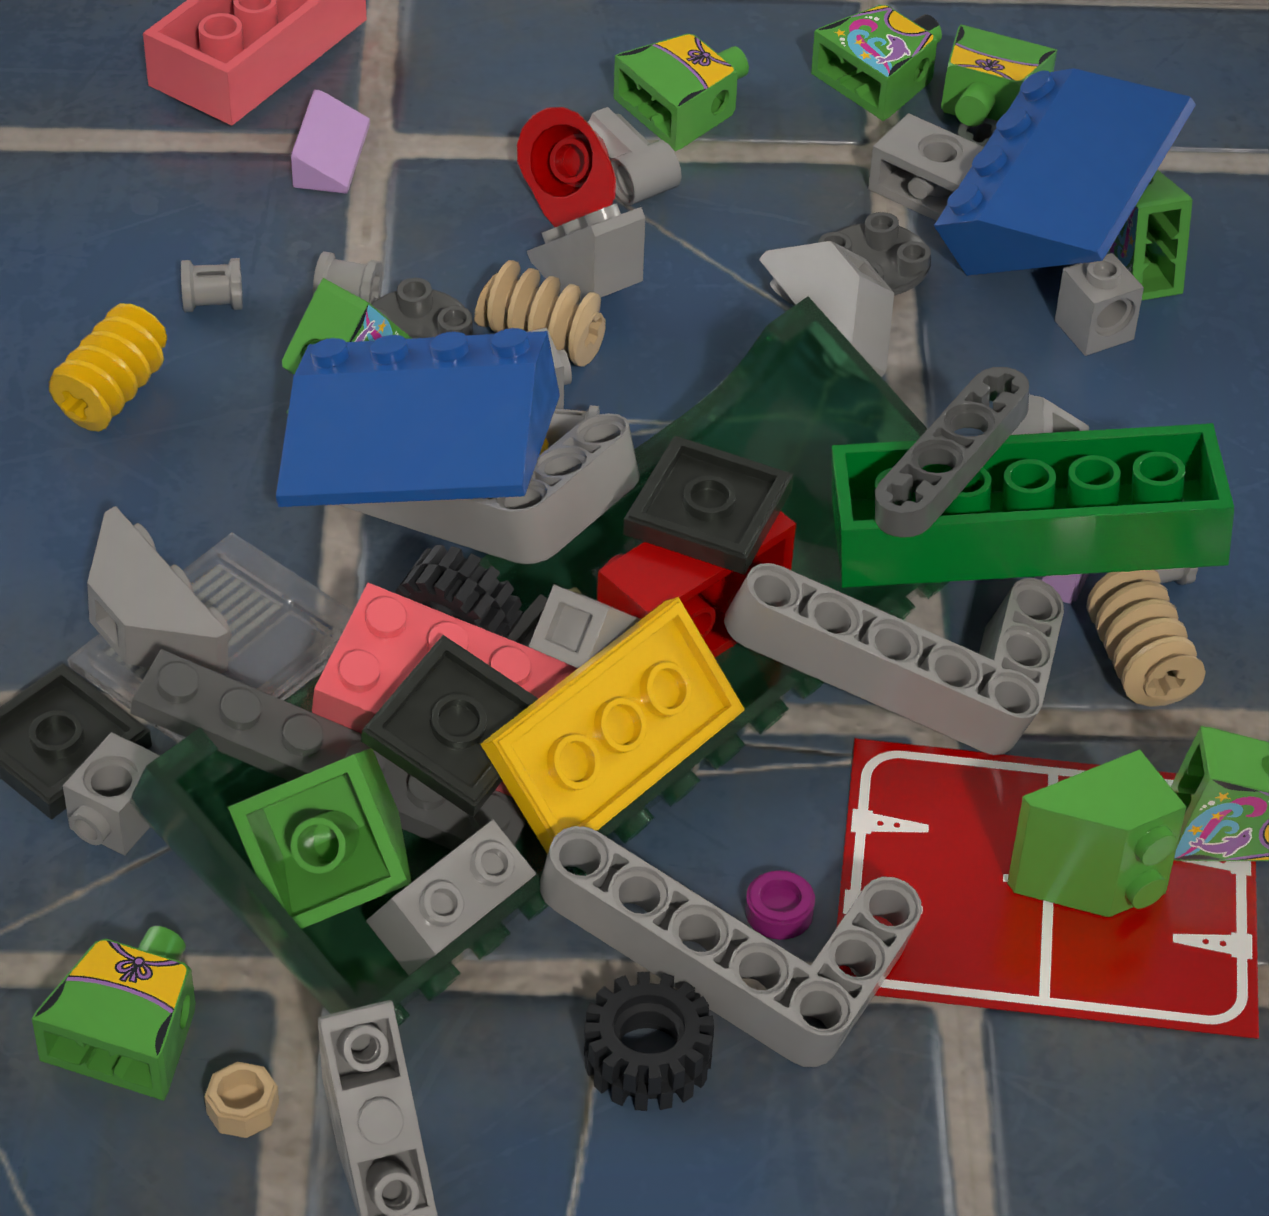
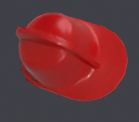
[517,107,616,227]

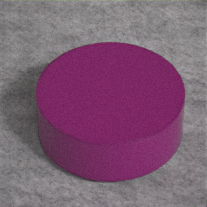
[745,870,815,940]

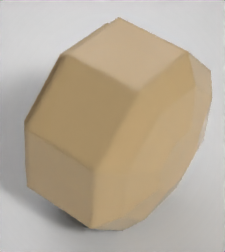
[204,1062,279,1138]

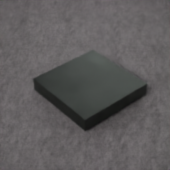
[623,436,794,575]
[361,635,538,817]
[0,663,152,820]

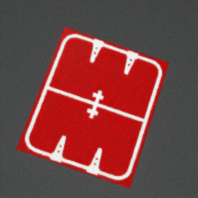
[836,738,1259,1039]

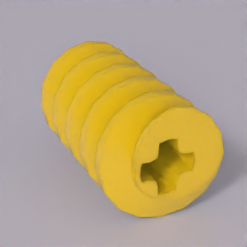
[48,303,167,432]

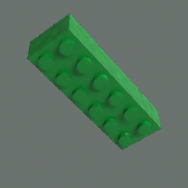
[832,423,1234,588]

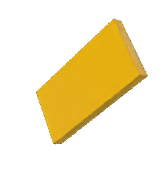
[481,597,745,854]

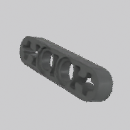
[875,367,1029,537]

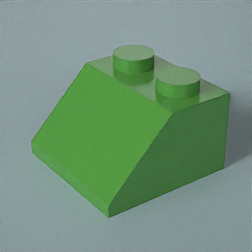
[228,748,412,937]
[1007,749,1186,917]

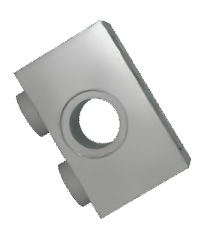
[868,113,984,221]
[366,819,536,976]

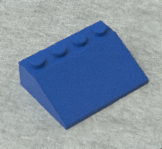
[934,68,1196,276]
[276,328,560,507]

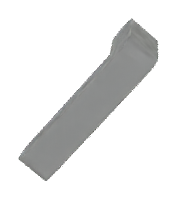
[339,413,639,564]
[724,563,1064,755]
[540,826,922,1067]

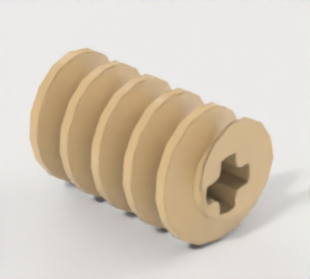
[474,260,606,367]
[1086,570,1206,707]

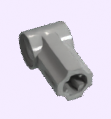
[588,107,682,205]

